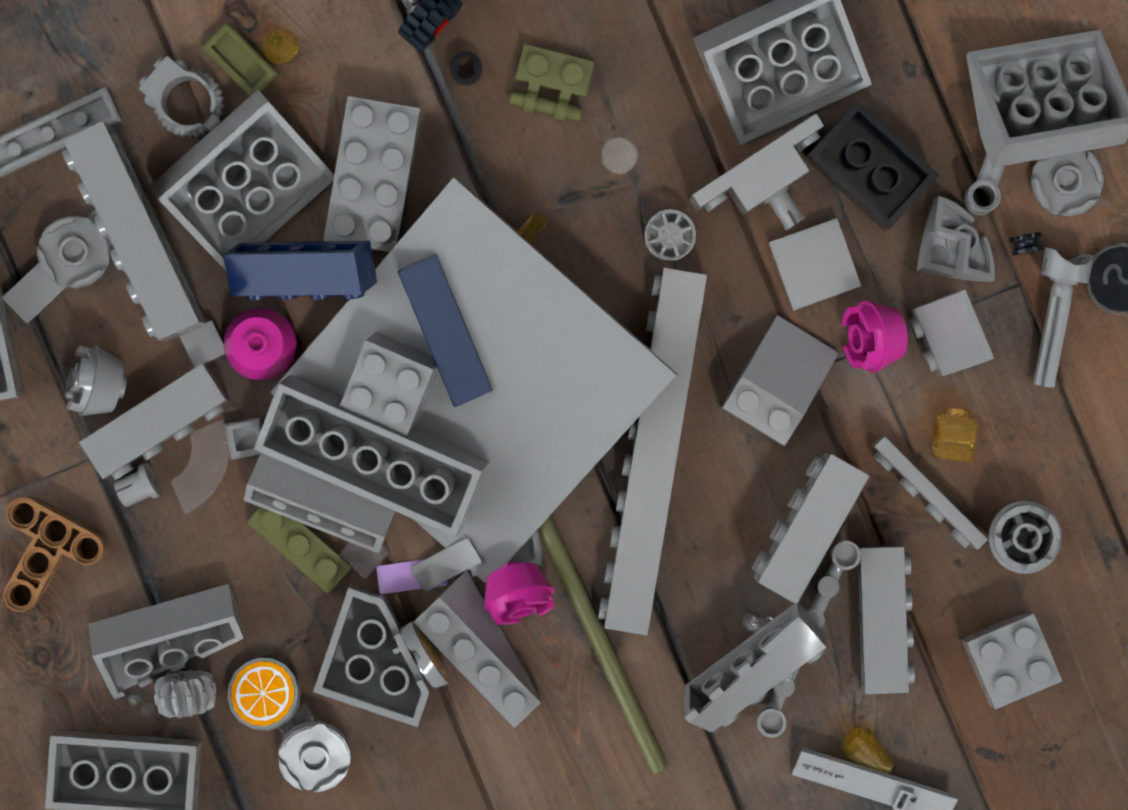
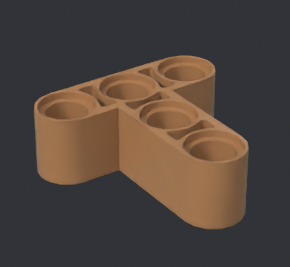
[3,496,109,612]

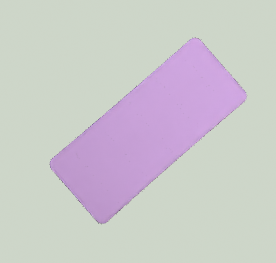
[376,559,448,595]

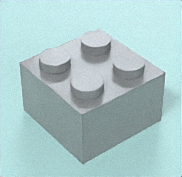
[339,332,439,436]
[961,611,1062,710]

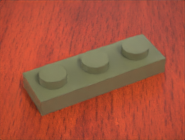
[246,507,353,594]

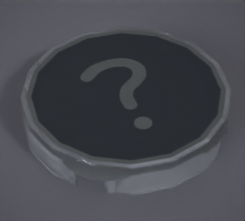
[1084,243,1128,316]

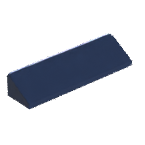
[398,254,493,407]

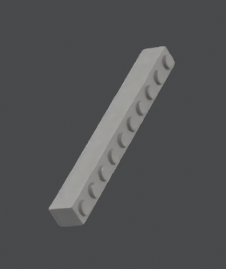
[598,268,707,636]

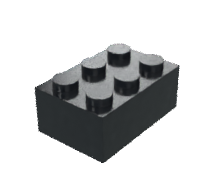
[805,101,939,232]

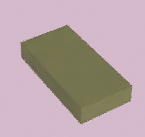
[201,22,279,96]

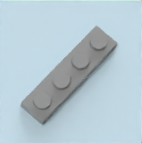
[871,436,988,550]

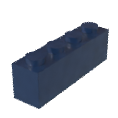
[223,241,377,300]

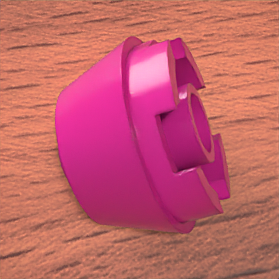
[841,301,908,373]
[224,308,296,380]
[484,561,555,625]

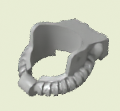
[139,56,224,138]

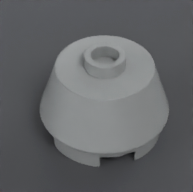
[65,345,127,416]
[989,501,1062,574]

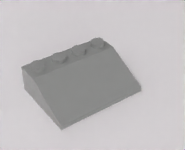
[693,0,872,145]
[966,29,1128,168]
[150,90,334,271]

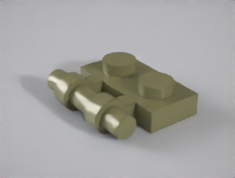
[509,44,595,122]

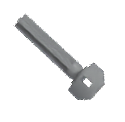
[1033,247,1094,388]

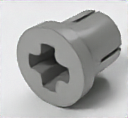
[114,463,162,507]

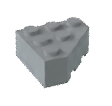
[313,585,431,727]

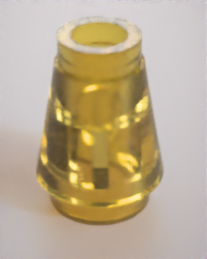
[841,726,895,774]

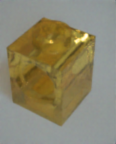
[932,408,978,462]

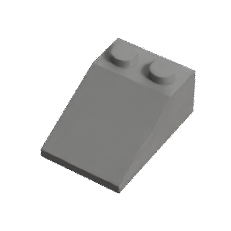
[908,290,994,377]
[720,315,839,446]

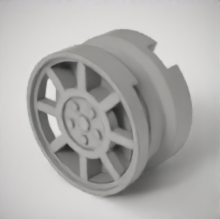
[644,209,696,262]

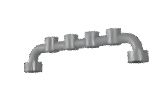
[756,540,861,738]

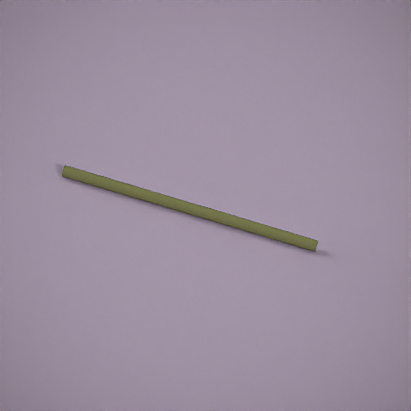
[537,515,668,774]

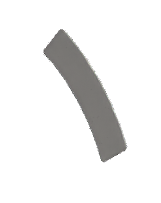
[411,538,482,592]

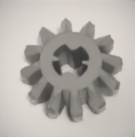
[154,669,217,719]

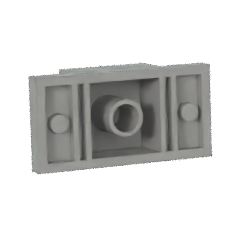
[689,114,824,230]

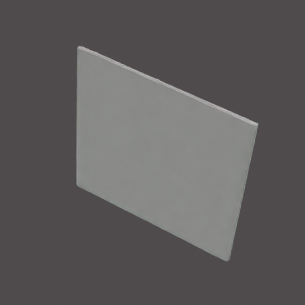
[270,177,677,583]

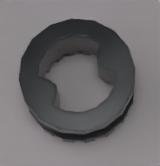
[450,51,483,86]
[1009,231,1044,256]

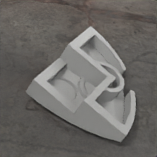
[917,196,995,283]

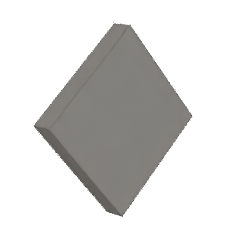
[768,218,861,311]

